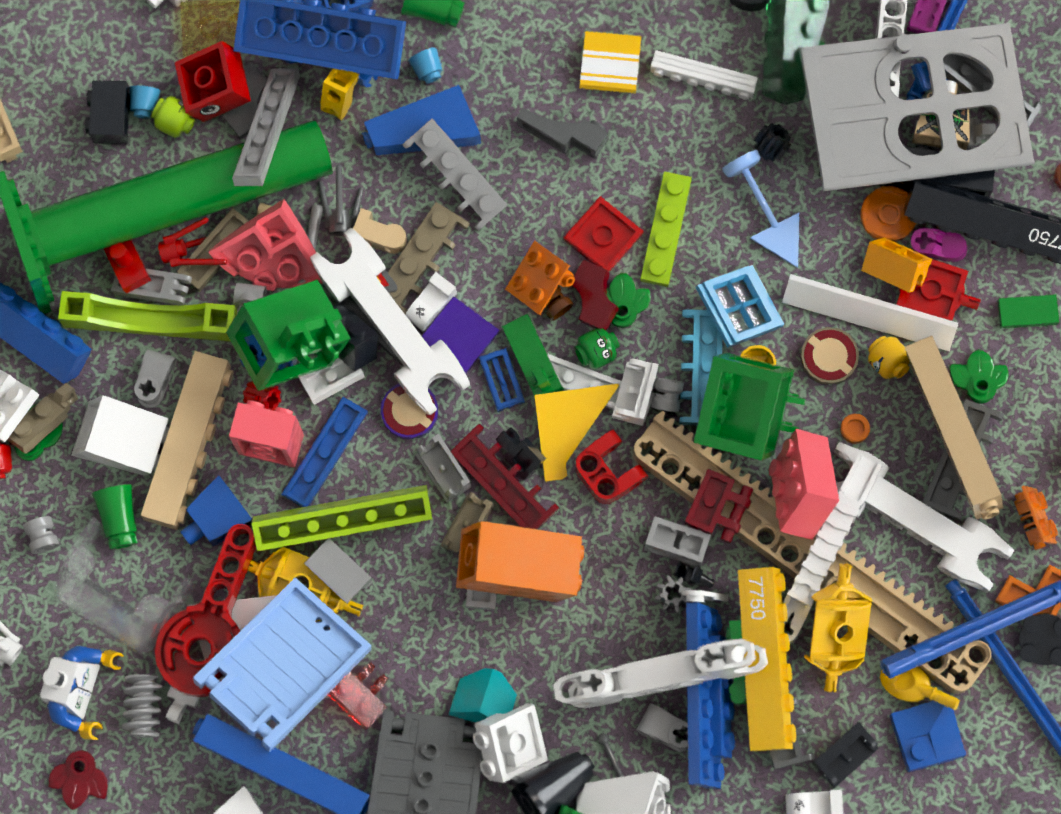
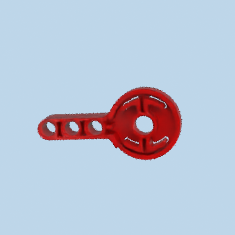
[155,524,256,697]

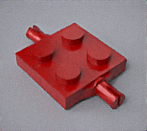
[896,259,981,321]

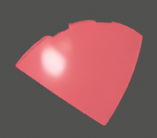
[208,199,323,291]

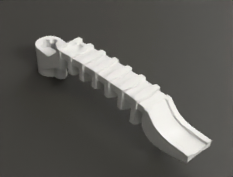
[783,453,883,644]

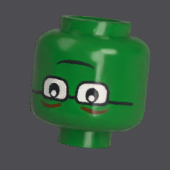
[574,328,620,370]

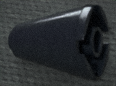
[509,752,594,814]

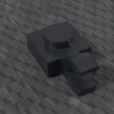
[496,427,546,480]

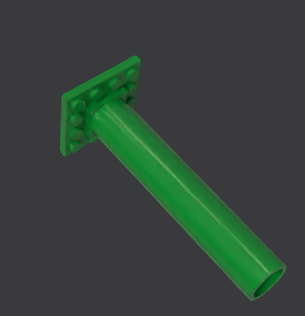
[0,120,333,314]

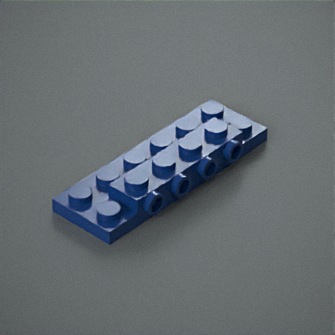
[233,0,406,79]
[686,602,735,789]

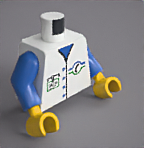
[40,646,124,740]

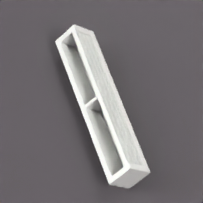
[650,50,758,100]

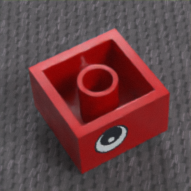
[175,41,251,122]

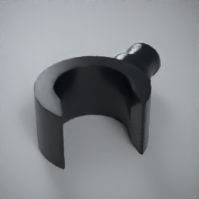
[673,561,715,588]

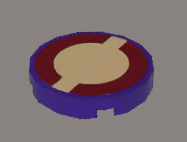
[381,384,438,439]

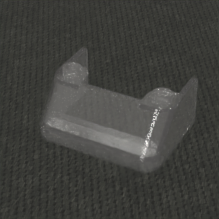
[54,517,196,655]

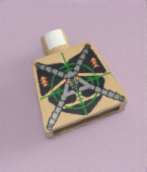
[912,80,970,150]

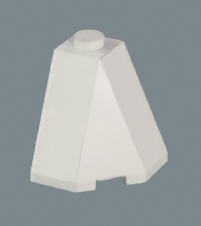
[576,772,671,814]

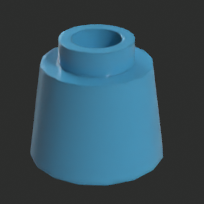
[408,47,443,84]
[129,86,161,119]

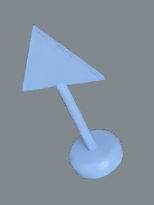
[722,150,799,268]

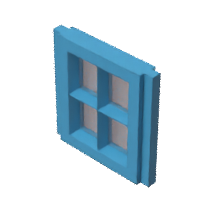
[695,265,785,348]

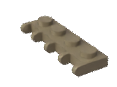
[388,202,470,315]

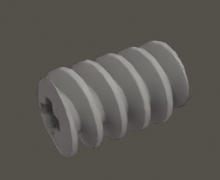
[122,675,162,738]

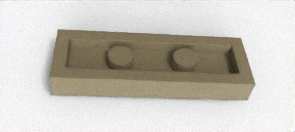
[177,208,249,292]

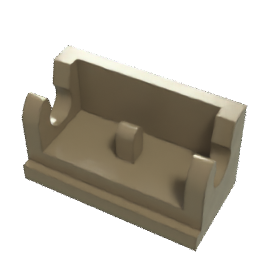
[440,492,493,555]

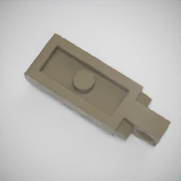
[7,383,78,454]

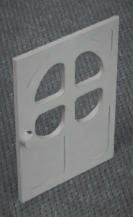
[800,23,1035,191]

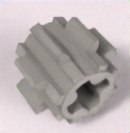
[655,576,691,614]

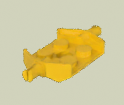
[247,547,364,622]
[804,563,872,692]

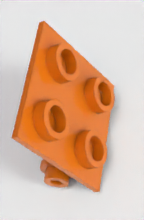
[505,240,575,315]
[1014,486,1058,550]

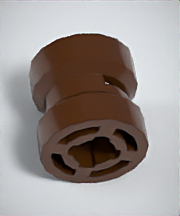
[545,285,574,321]

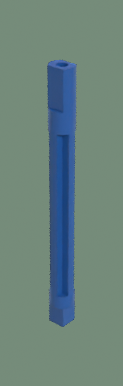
[880,580,1061,679]

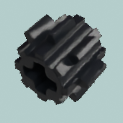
[754,123,791,161]

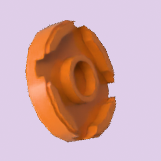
[860,186,916,242]

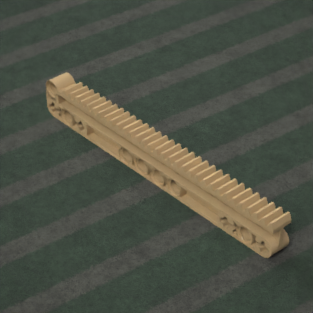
[633,411,991,694]

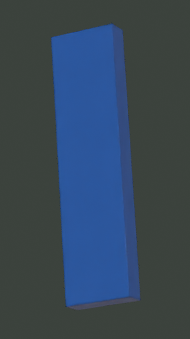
[281,397,368,507]

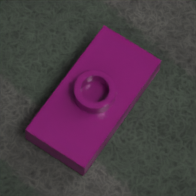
[906,0,947,34]

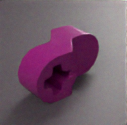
[911,228,968,262]

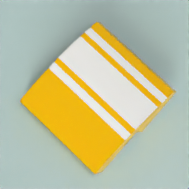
[580,31,641,93]

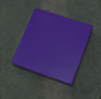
[422,296,499,374]

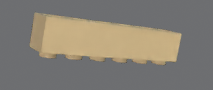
[140,351,234,530]

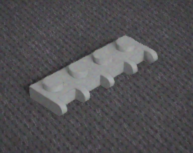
[402,118,508,231]

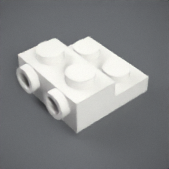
[0,370,39,442]
[473,703,548,783]

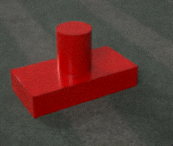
[104,240,152,294]

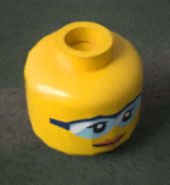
[868,336,910,379]

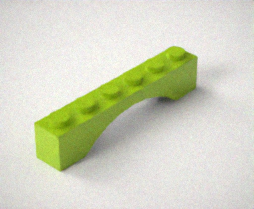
[58,291,237,342]

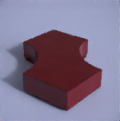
[572,259,619,330]

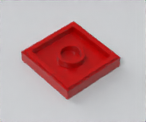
[563,196,644,273]

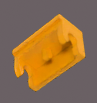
[861,237,932,293]

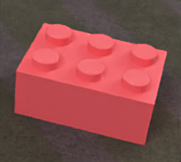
[229,400,304,468]
[769,429,839,540]

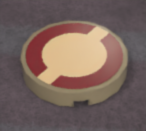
[801,327,859,385]

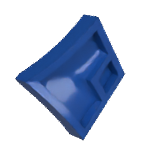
[890,701,966,773]

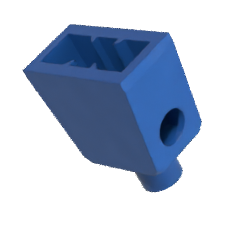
[180,476,252,546]

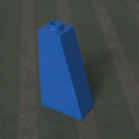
[362,85,481,155]

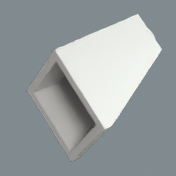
[71,395,169,476]

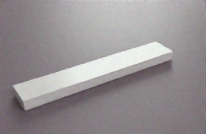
[782,274,958,351]

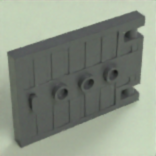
[368,710,483,814]

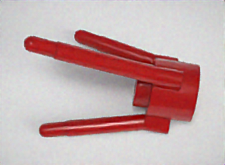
[158,217,227,267]

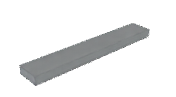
[232,68,300,186]

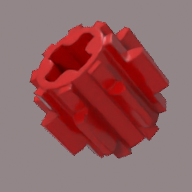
[243,381,281,411]

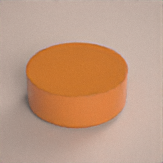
[840,414,870,444]

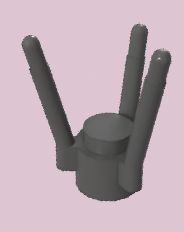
[318,164,364,236]

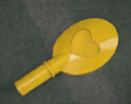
[880,666,960,710]

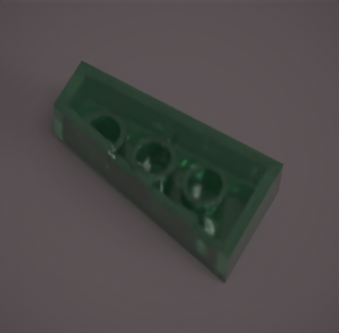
[762,0,831,105]

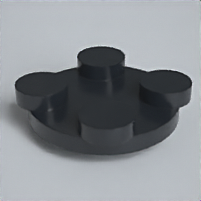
[1019,613,1061,666]

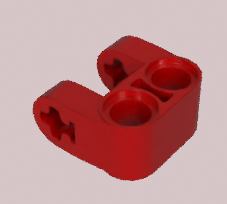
[576,429,649,504]

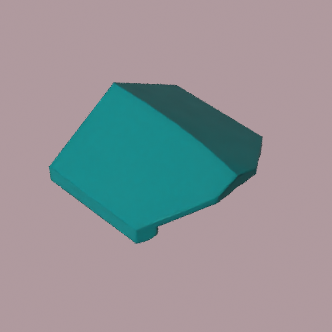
[449,668,517,723]

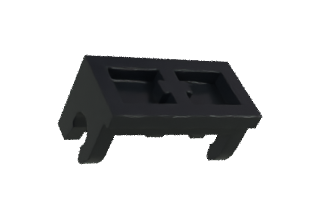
[812,722,879,788]

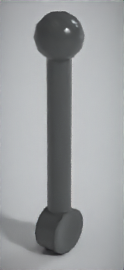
[598,733,624,777]

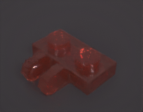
[327,661,389,730]

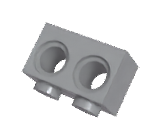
[644,516,711,568]

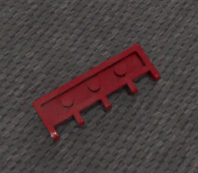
[451,424,559,530]

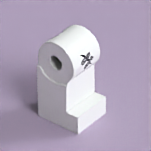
[406,272,457,331]
[785,789,843,814]

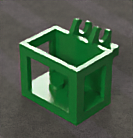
[226,280,350,391]
[694,353,806,461]

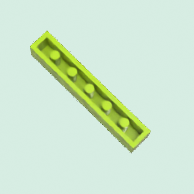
[252,485,432,551]

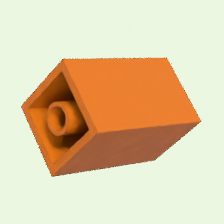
[456,521,584,602]

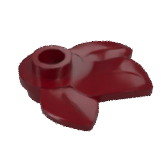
[49,750,108,810]

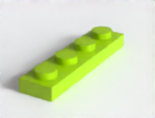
[640,171,692,287]

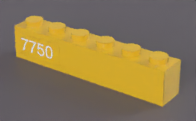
[738,567,796,751]

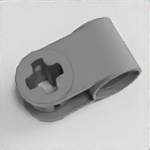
[134,349,177,408]
[636,703,688,752]

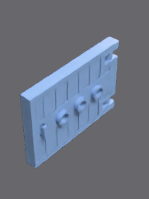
[193,578,371,752]

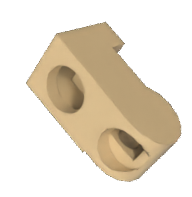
[353,208,407,254]

